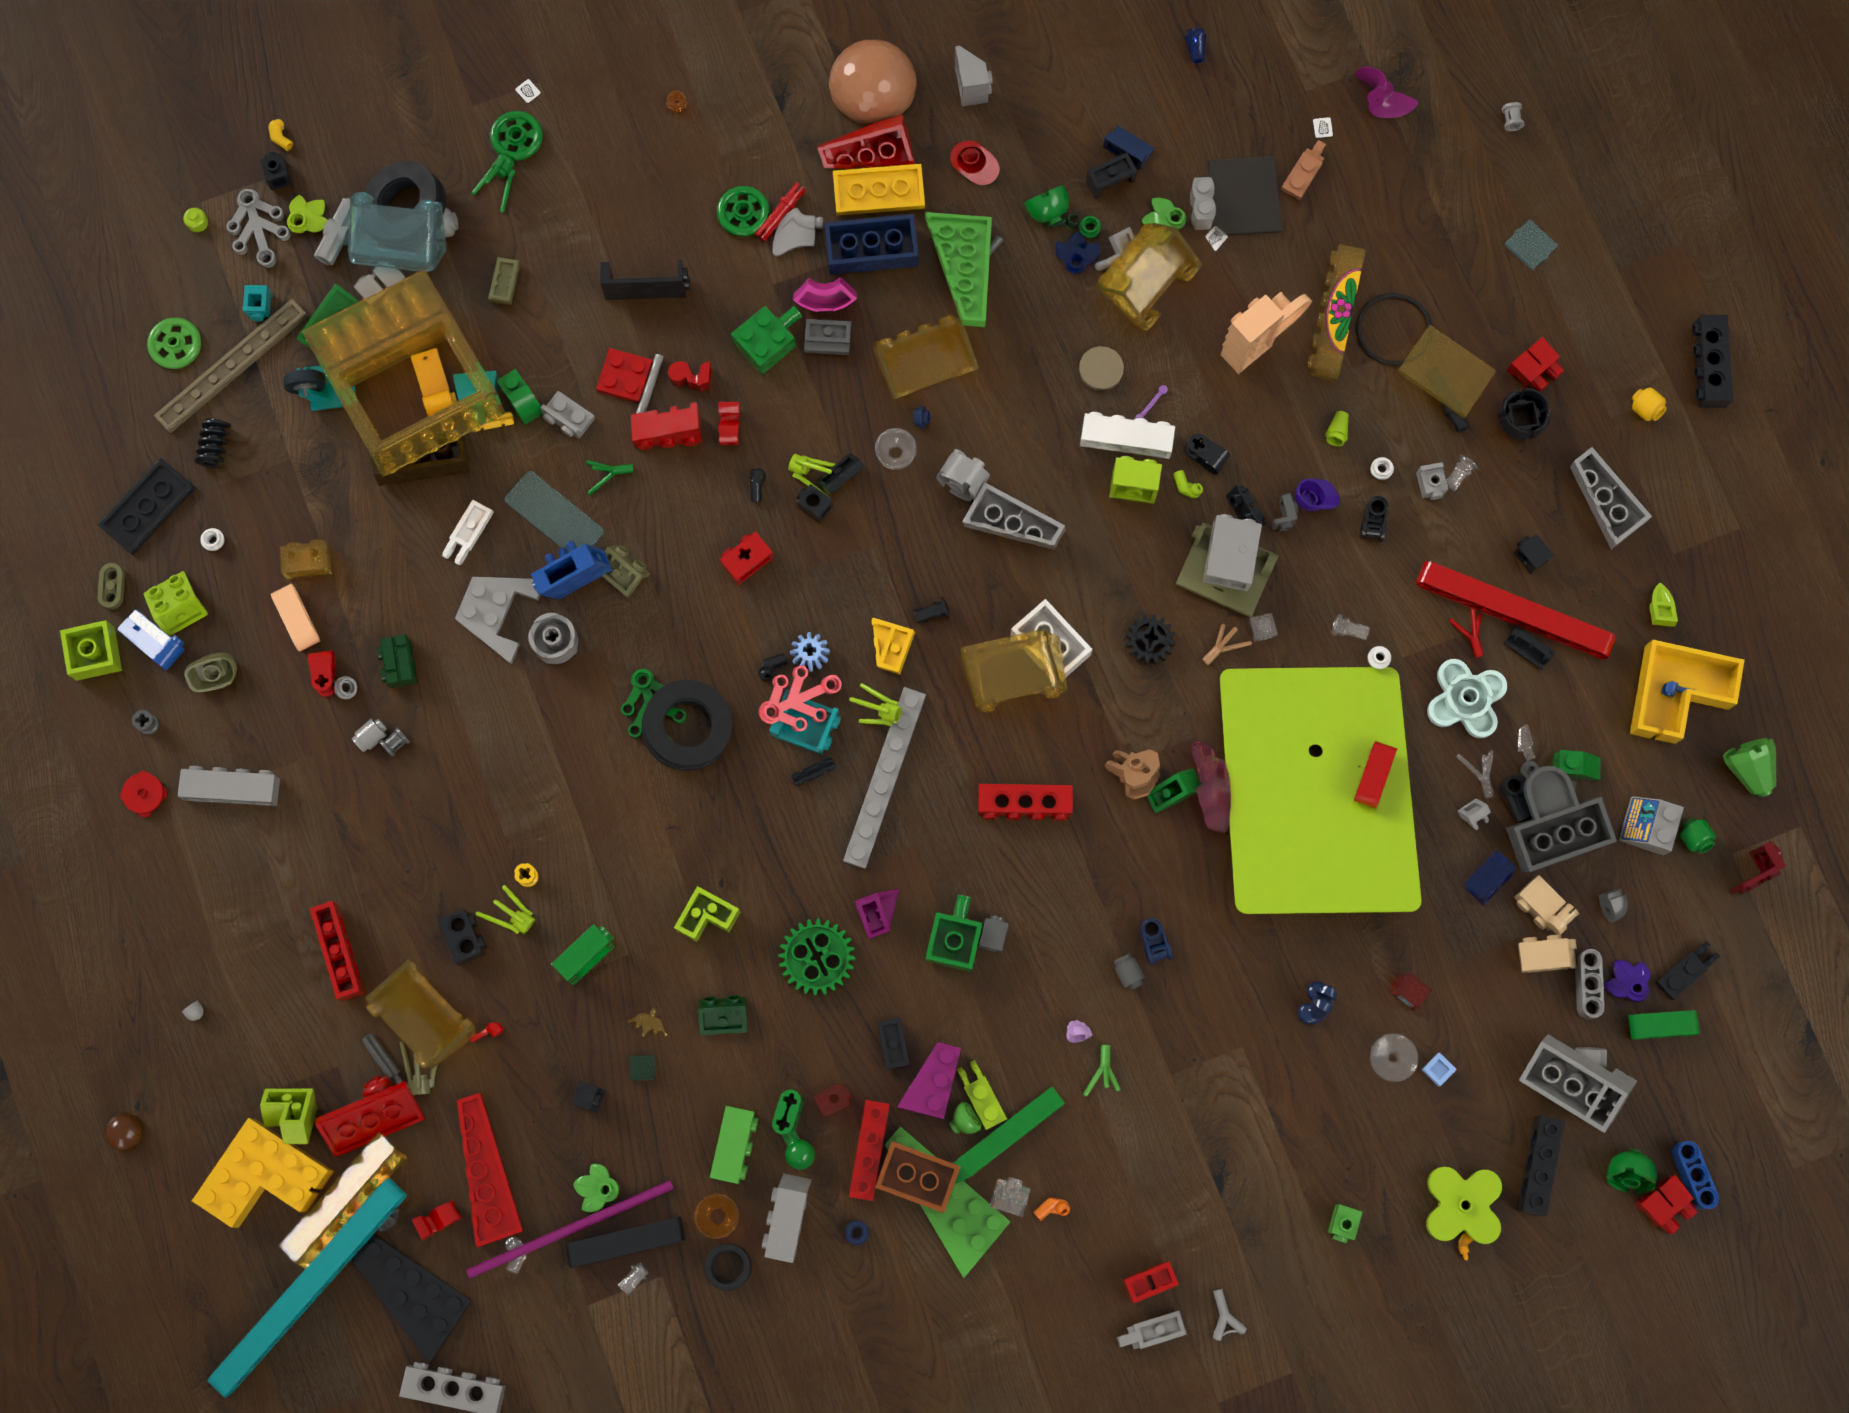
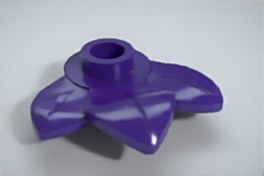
[1603,960,1651,1002]

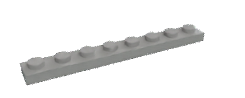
[843,687,926,869]

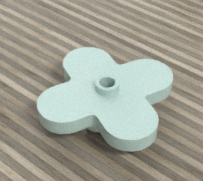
[1427,659,1507,738]

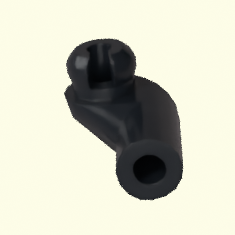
[750,468,766,501]
[758,653,787,682]

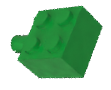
[731,306,802,375]
[925,895,983,972]

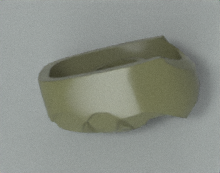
[184,652,238,692]

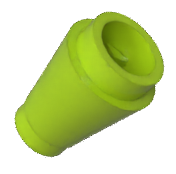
[1325,411,1349,446]

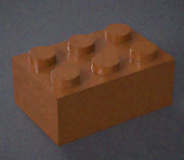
[875,1141,961,1213]

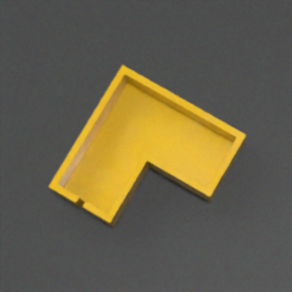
[1630,640,1745,744]
[192,1118,334,1228]

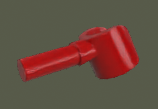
[469,1022,504,1043]

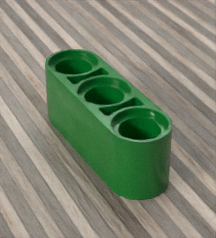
[1628,1010,1700,1040]

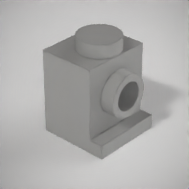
[1416,462,1448,500]

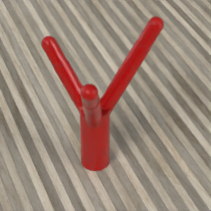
[1449,608,1484,658]

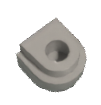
[1575,1047,1607,1069]

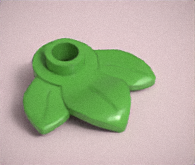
[1142,198,1186,240]
[573,1164,620,1212]

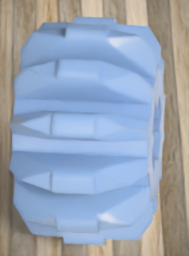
[790,632,830,672]

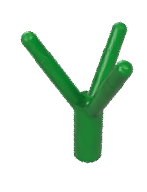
[586,460,633,495]

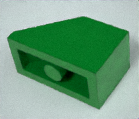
[1553,750,1601,781]
[1147,768,1204,813]

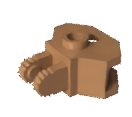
[1105,749,1160,799]

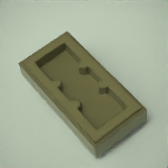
[488,257,521,305]

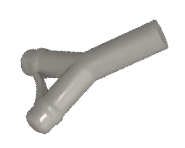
[1213,1289,1247,1341]

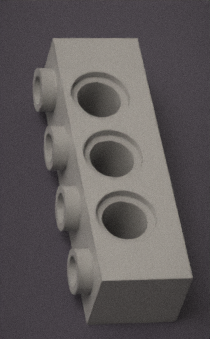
[399,1362,506,1413]

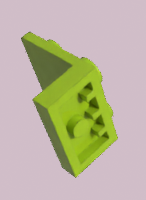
[143,571,208,637]

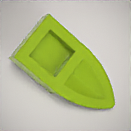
[1649,583,1678,627]

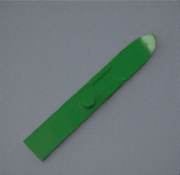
[953,1087,1065,1184]

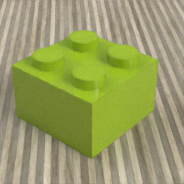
[1109,456,1162,504]
[60,620,122,681]

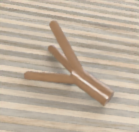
[1202,624,1252,665]

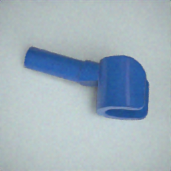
[1661,681,1695,697]

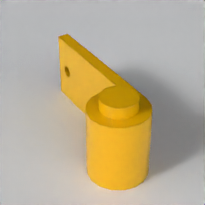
[411,348,459,419]

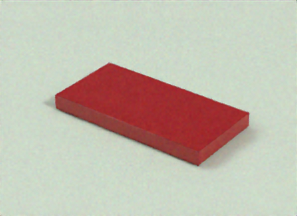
[314,1081,425,1157]

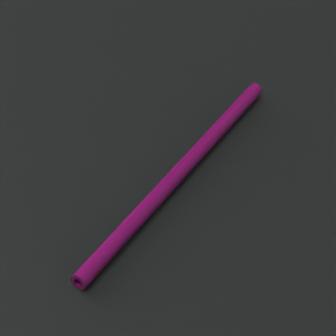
[466,1180,674,1279]

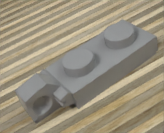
[1117,1310,1187,1349]

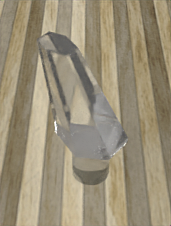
[1518,724,1536,761]

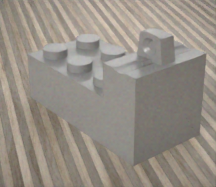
[1519,1034,1637,1133]

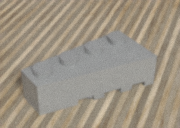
[962,482,1065,550]

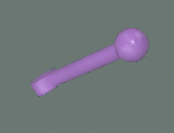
[1135,385,1168,419]

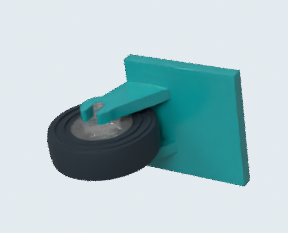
[283,361,357,411]

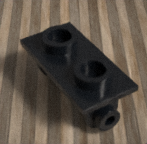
[1226,485,1266,527]
[1504,625,1555,670]

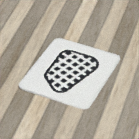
[515,79,541,103]
[1313,118,1333,138]
[1205,226,1228,251]

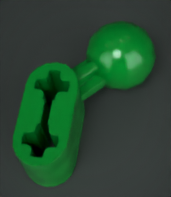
[772,1089,815,1170]

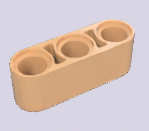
[271,583,321,652]

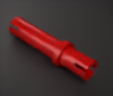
[754,182,806,243]

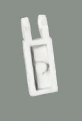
[443,500,494,565]

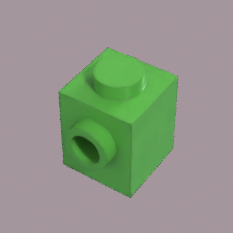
[1327,1204,1363,1243]

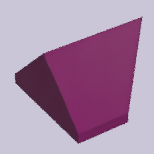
[855,889,899,939]

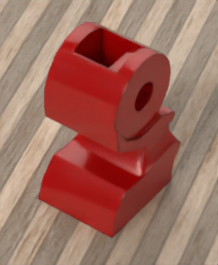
[668,361,712,392]
[718,402,741,446]
[412,1200,462,1241]

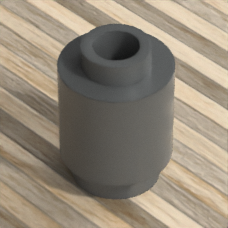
[1114,954,1145,990]

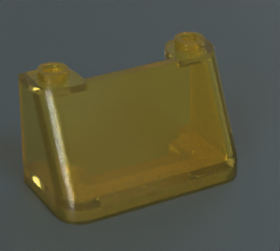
[960,630,1067,712]
[365,959,476,1069]

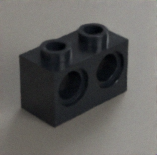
[438,909,486,966]

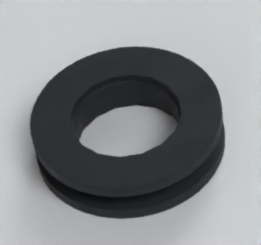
[361,161,446,248]
[642,680,732,771]

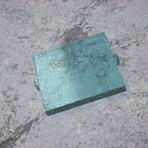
[1504,219,1558,271]

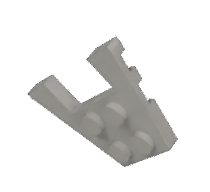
[455,577,541,664]

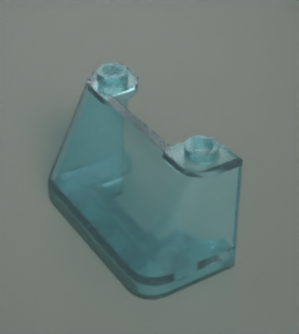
[348,192,447,272]

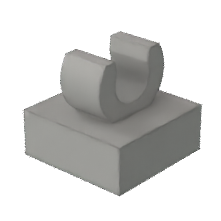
[1457,798,1491,830]

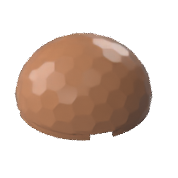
[829,39,917,126]

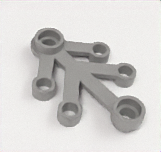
[226,189,291,268]

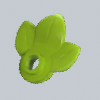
[287,195,328,233]

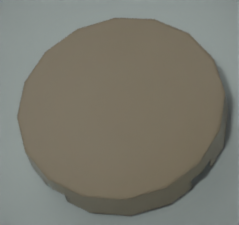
[1079,346,1124,391]

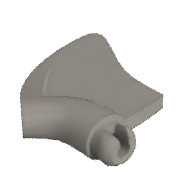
[773,208,823,257]

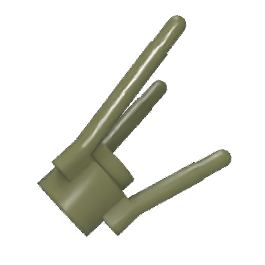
[400,1041,441,1095]

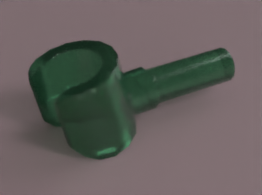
[1047,212,1079,230]

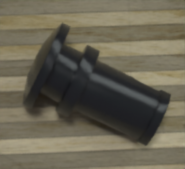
[913,597,950,624]

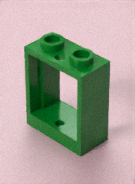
[552,924,615,986]

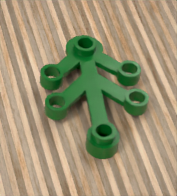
[621,669,687,741]

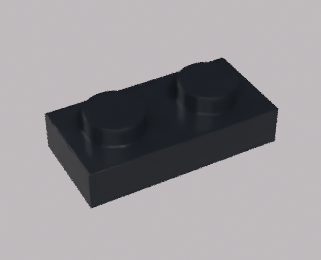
[816,453,864,495]
[877,1018,910,1070]

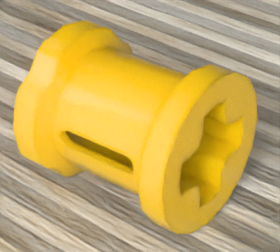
[514,863,539,887]

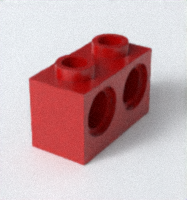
[1122,1261,1179,1303]

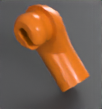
[1033,1198,1070,1221]

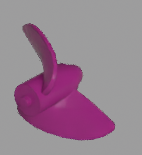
[1355,66,1418,118]

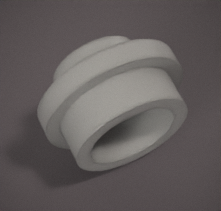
[334,676,357,700]

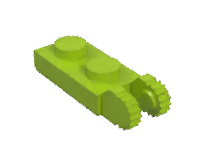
[956,1060,1007,1130]

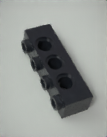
[1691,315,1733,408]
[1516,1115,1565,1217]

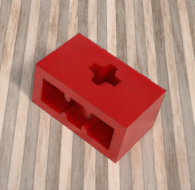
[720,532,774,586]

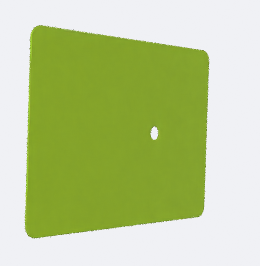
[1220,667,1422,914]

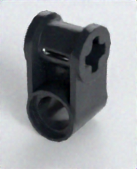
[1186,434,1231,475]
[1359,496,1389,542]

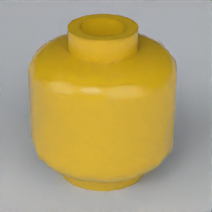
[1632,388,1667,421]

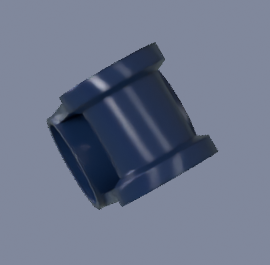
[1139,918,1173,966]

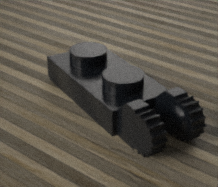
[1656,941,1720,1000]

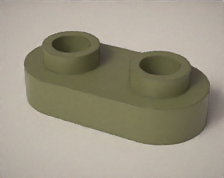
[97,563,125,610]

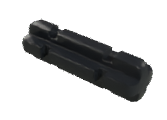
[791,757,836,787]

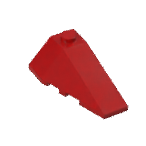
[817,115,915,169]

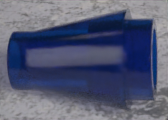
[1185,28,1207,63]

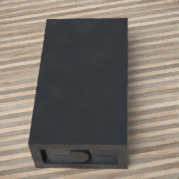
[600,260,690,300]

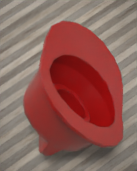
[950,140,1000,185]

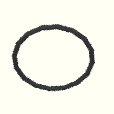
[1356,293,1433,366]

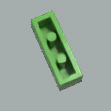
[710,1106,759,1184]

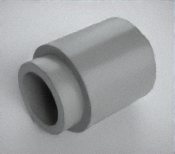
[352,718,387,752]

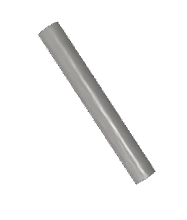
[636,354,664,414]

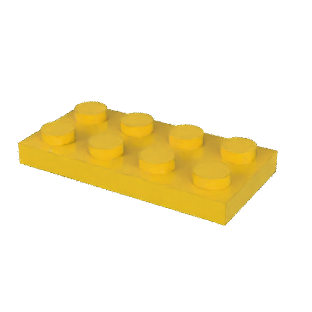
[833,164,925,216]

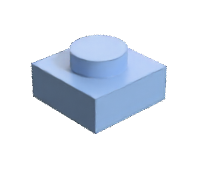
[1421,1053,1457,1087]

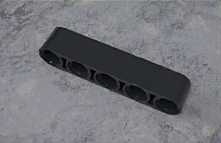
[565,1216,686,1268]

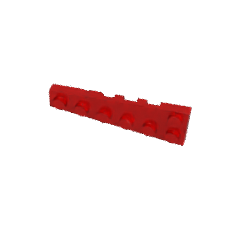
[457,1093,524,1248]

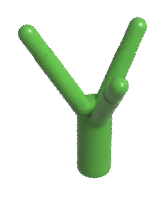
[1083,1045,1120,1097]

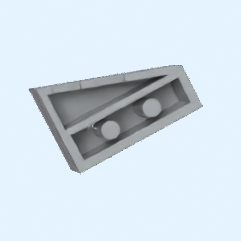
[762,1173,812,1263]

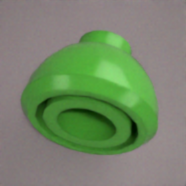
[949,1102,981,1134]

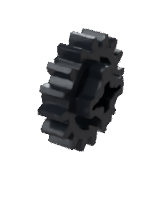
[1125,614,1176,665]

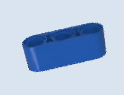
[1671,1141,1719,1209]

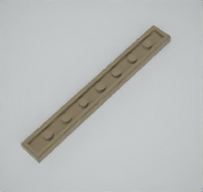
[154,299,308,434]

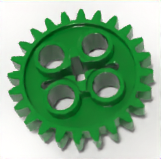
[778,918,856,996]

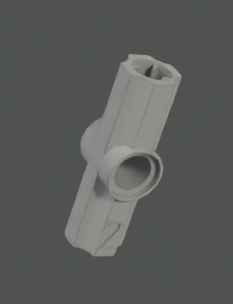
[314,198,361,266]

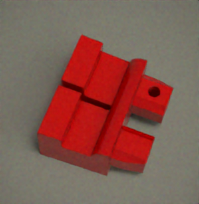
[1506,337,1564,392]
[1635,1175,1697,1234]

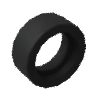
[705,1244,752,1291]

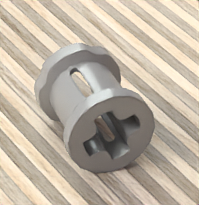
[1502,102,1525,131]

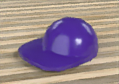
[1295,479,1340,512]

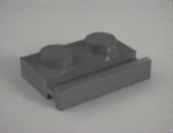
[804,319,851,355]

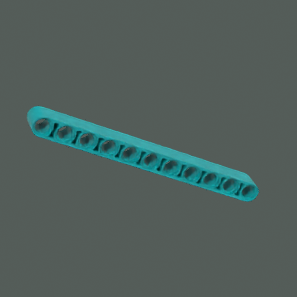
[207,1178,407,1398]

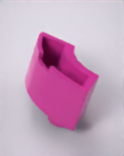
[793,277,857,312]

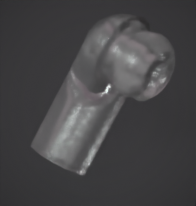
[505,1237,526,1275]

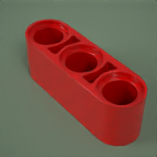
[1354,740,1397,809]

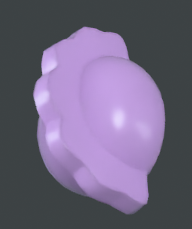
[1066,1020,1092,1043]

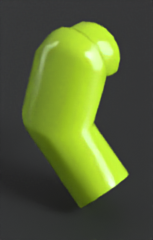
[1173,470,1203,498]

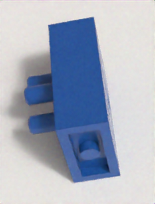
[531,541,613,600]

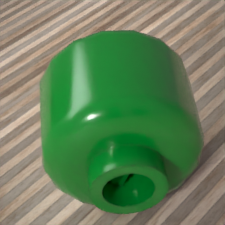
[1680,818,1716,854]

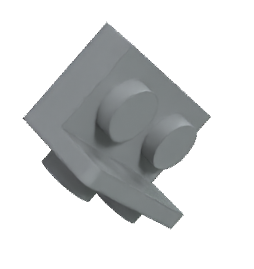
[540,391,595,439]

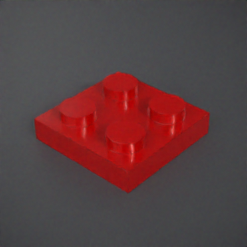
[596,348,653,403]

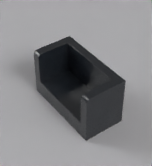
[1086,152,1137,199]

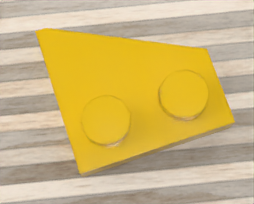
[872,618,915,675]

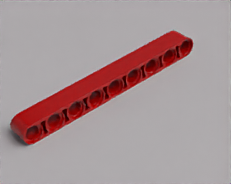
[1416,561,1616,659]

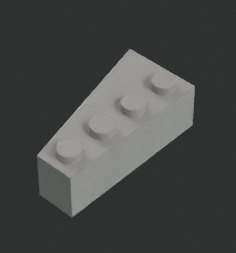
[1570,447,1652,550]

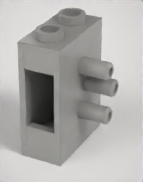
[1203,514,1262,592]

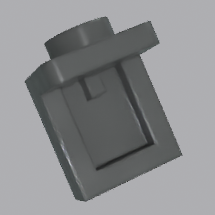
[1271,493,1298,531]

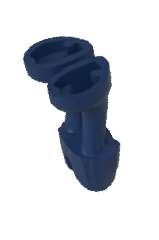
[1297,982,1338,1024]

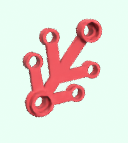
[759,665,842,732]

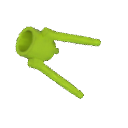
[788,454,836,497]
[849,683,902,726]
[476,885,535,935]

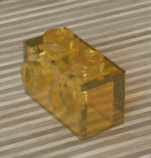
[280,539,333,579]

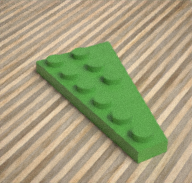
[925,212,992,327]
[885,1126,1010,1278]

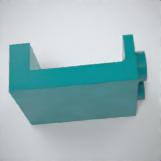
[769,689,841,755]

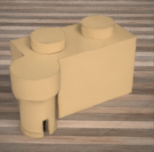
[1514,875,1579,935]
[1518,935,1578,973]

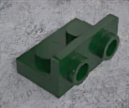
[698,995,748,1035]

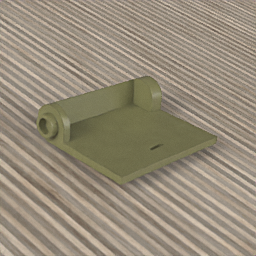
[1175,522,1279,618]

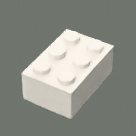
[1010,599,1093,686]

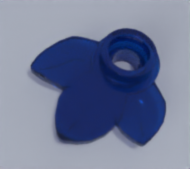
[1055,231,1100,274]

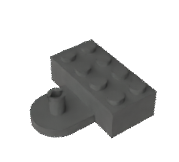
[1506,766,1617,872]

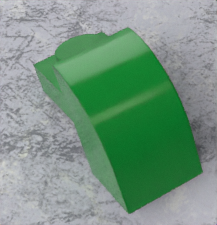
[497,369,543,425]

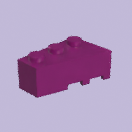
[897,1042,961,1120]

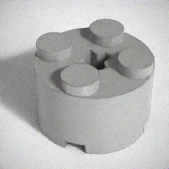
[936,449,990,501]
[528,613,578,664]

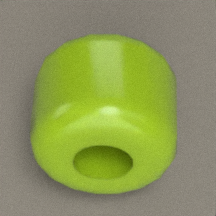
[183,208,208,232]

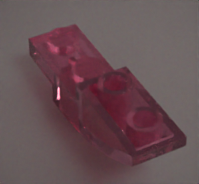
[1191,741,1231,833]

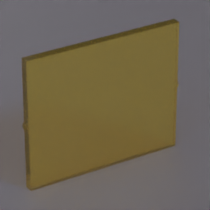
[1397,325,1496,418]

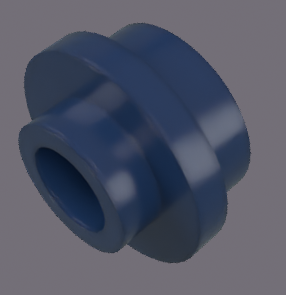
[913,406,931,428]
[845,1220,869,1245]

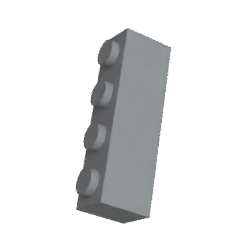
[177,766,280,806]

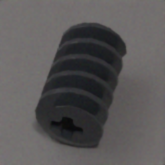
[194,418,232,469]

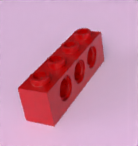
[978,784,1073,821]
[310,901,365,1001]
[849,1100,890,1201]

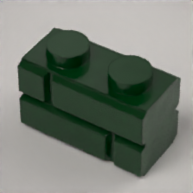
[377,634,418,688]

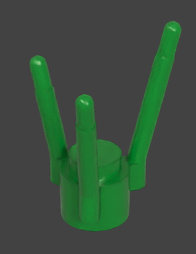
[472,154,516,213]

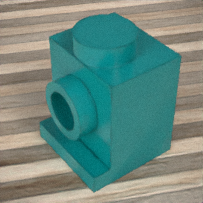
[243,285,273,322]

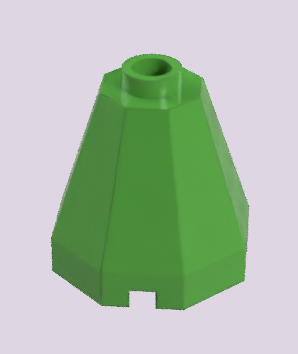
[1722,738,1776,797]

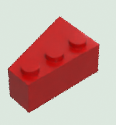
[631,402,702,450]

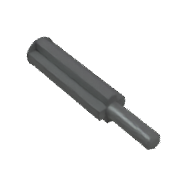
[361,1033,403,1084]

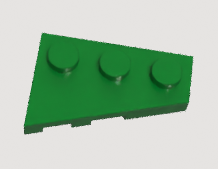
[296,284,373,352]

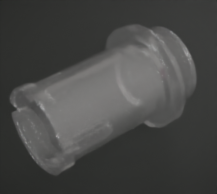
[618,1263,649,1295]

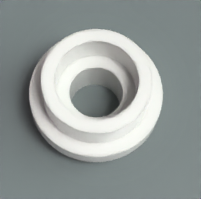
[1370,457,1394,480]
[201,528,224,551]
[1368,646,1391,669]

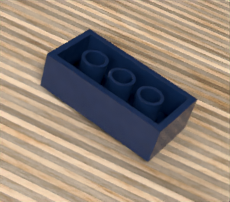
[824,214,918,275]

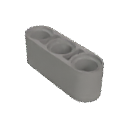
[1575,949,1604,1020]

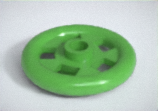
[147,317,201,369]

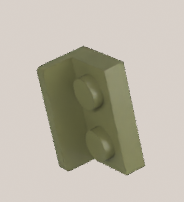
[603,545,650,597]

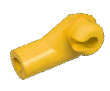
[268,119,293,151]

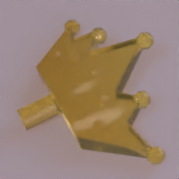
[627,1008,668,1036]

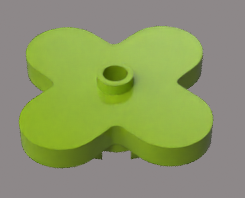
[1426,1167,1502,1244]

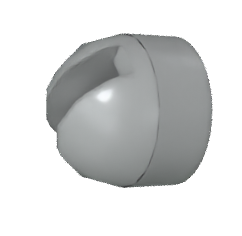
[182,1000,203,1021]

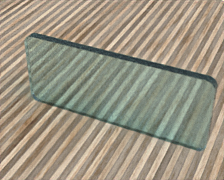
[505,471,604,553]

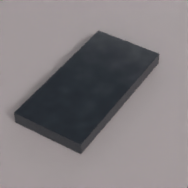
[97,458,196,555]

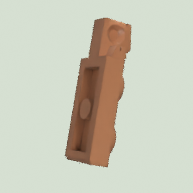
[1281,140,1326,201]

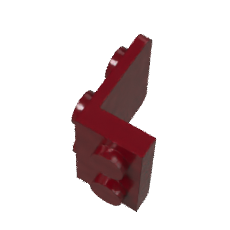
[1730,841,1786,895]

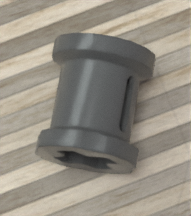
[132,710,159,735]
[379,727,410,757]

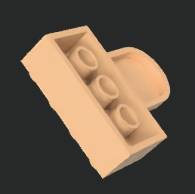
[1221,292,1312,374]

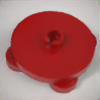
[120,771,168,818]

